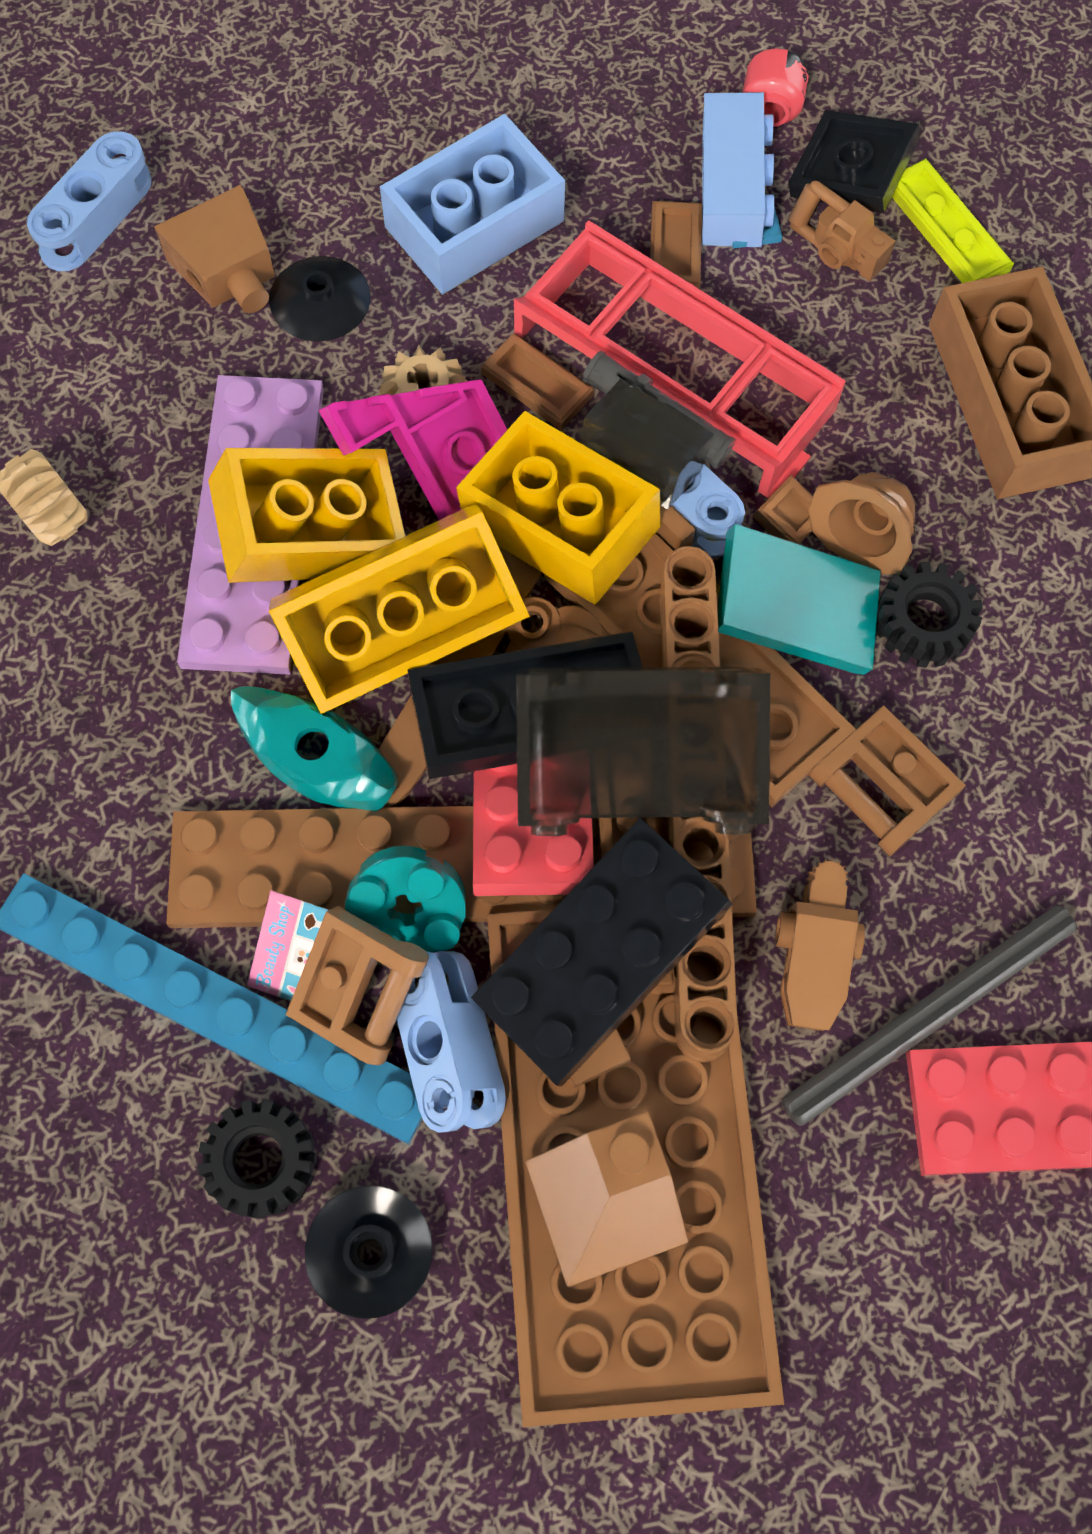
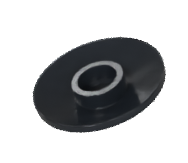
[269,256,370,341]
[305,1185,433,1319]

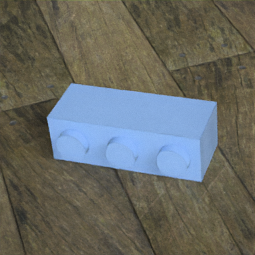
[702,92,774,247]

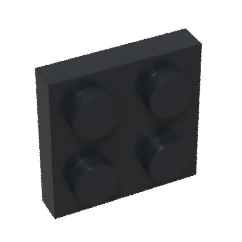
[788,110,920,213]

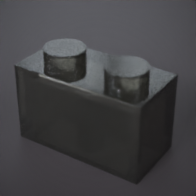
[579,379,714,510]

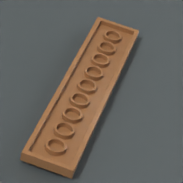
[166,801,757,928]

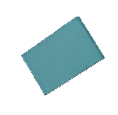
[717,524,881,675]

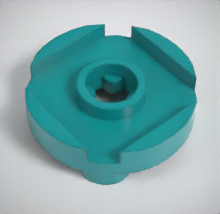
[345,846,466,963]

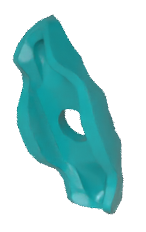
[231,686,398,811]

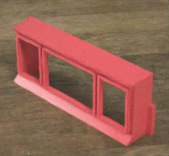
[514,220,846,499]

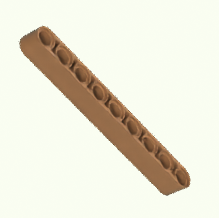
[659,546,737,1063]

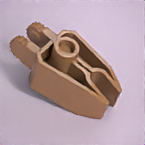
[775,859,865,1031]

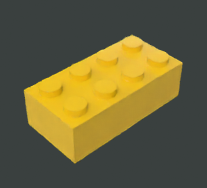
[269,504,530,714]

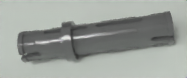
[582,350,736,469]

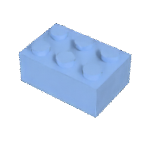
[380,114,565,295]

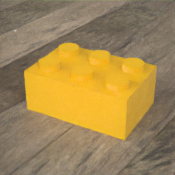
[456,411,661,605]
[208,448,405,583]

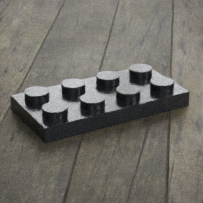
[408,632,660,779]
[471,818,733,1087]

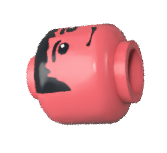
[743,48,809,127]

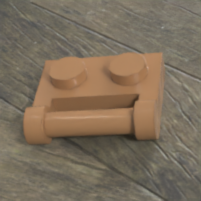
[809,705,966,857]
[286,906,429,1065]

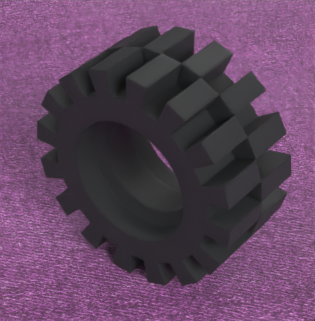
[876,562,983,668]
[198,1100,317,1219]

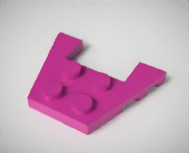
[318,379,507,520]

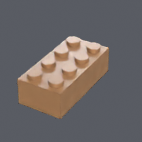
[929,266,1092,499]

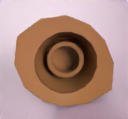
[808,472,915,574]

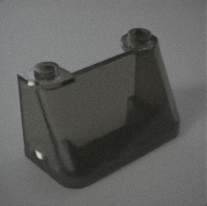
[516,666,770,836]

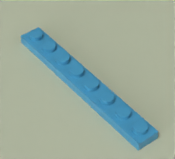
[0,873,423,1145]

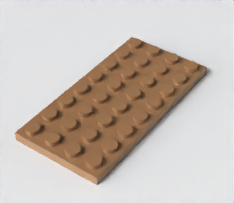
[487,909,784,1427]

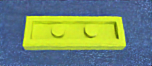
[892,159,1014,283]

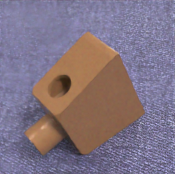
[154,185,275,313]

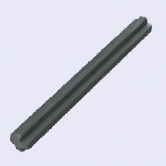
[782,905,1077,1126]

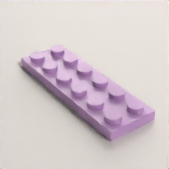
[177,375,324,675]

